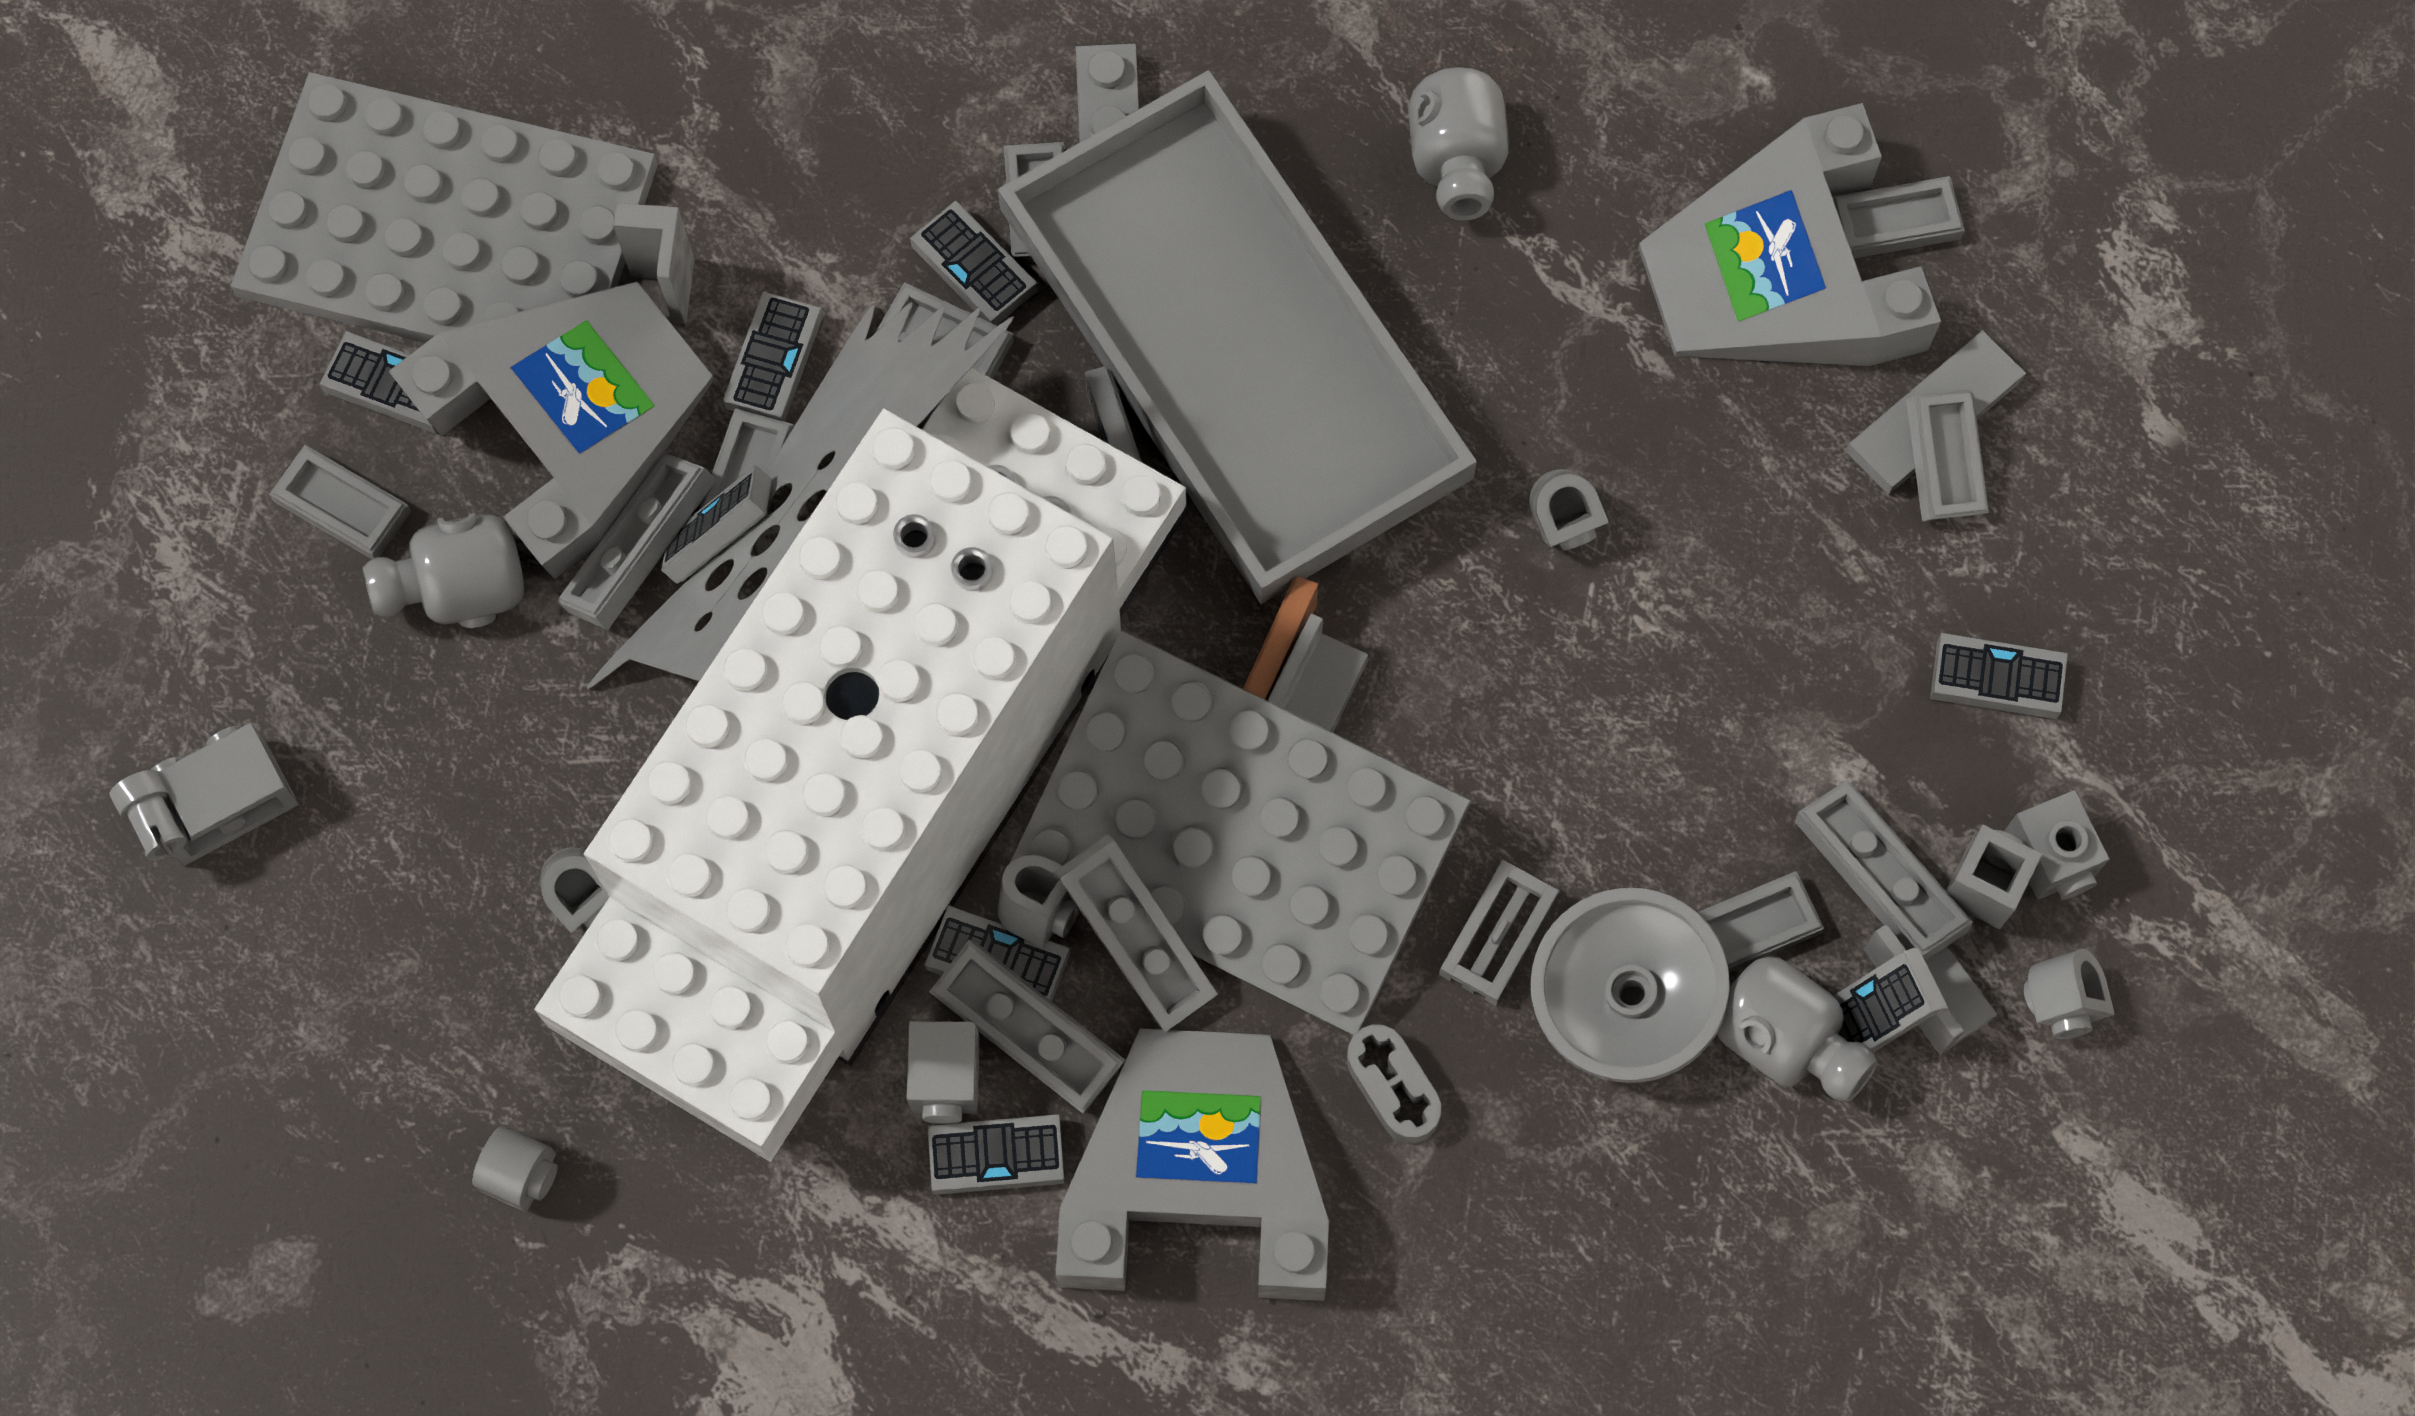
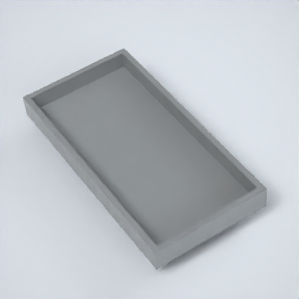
[998,70,1477,605]

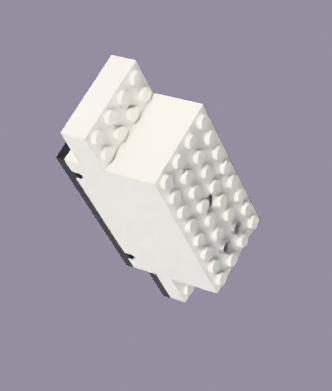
[534,368,1186,1162]

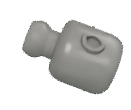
[1408,67,1509,221]
[362,513,524,628]
[1717,956,1878,1102]

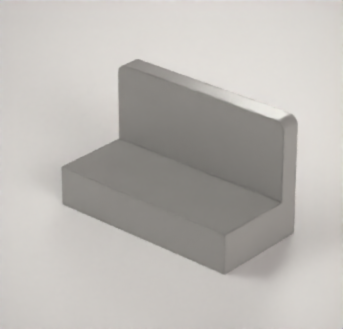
[613,203,695,325]
[1268,613,1368,732]
[1863,924,1997,1055]

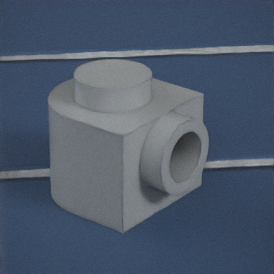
[1529,469,1609,550]
[540,847,609,933]
[997,855,1080,948]
[2024,948,2115,1039]
[472,1125,558,1213]

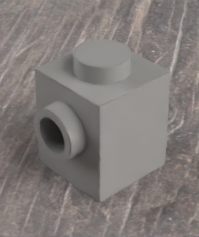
[2004,790,2110,900]
[1946,824,2042,930]
[907,1021,980,1124]

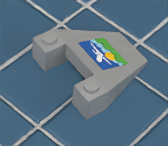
[1638,103,1941,366]
[388,282,715,579]
[1055,1028,1329,1301]

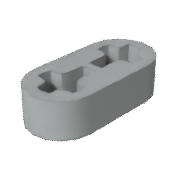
[1347,1024,1441,1144]

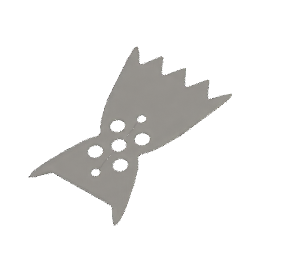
[587,302,1013,689]

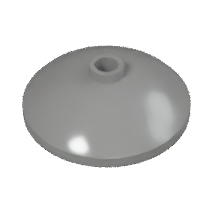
[1531,888,1730,1083]

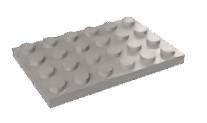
[230,72,658,342]
[1010,631,1472,1035]

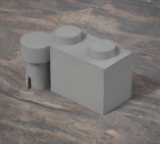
[109,723,299,866]

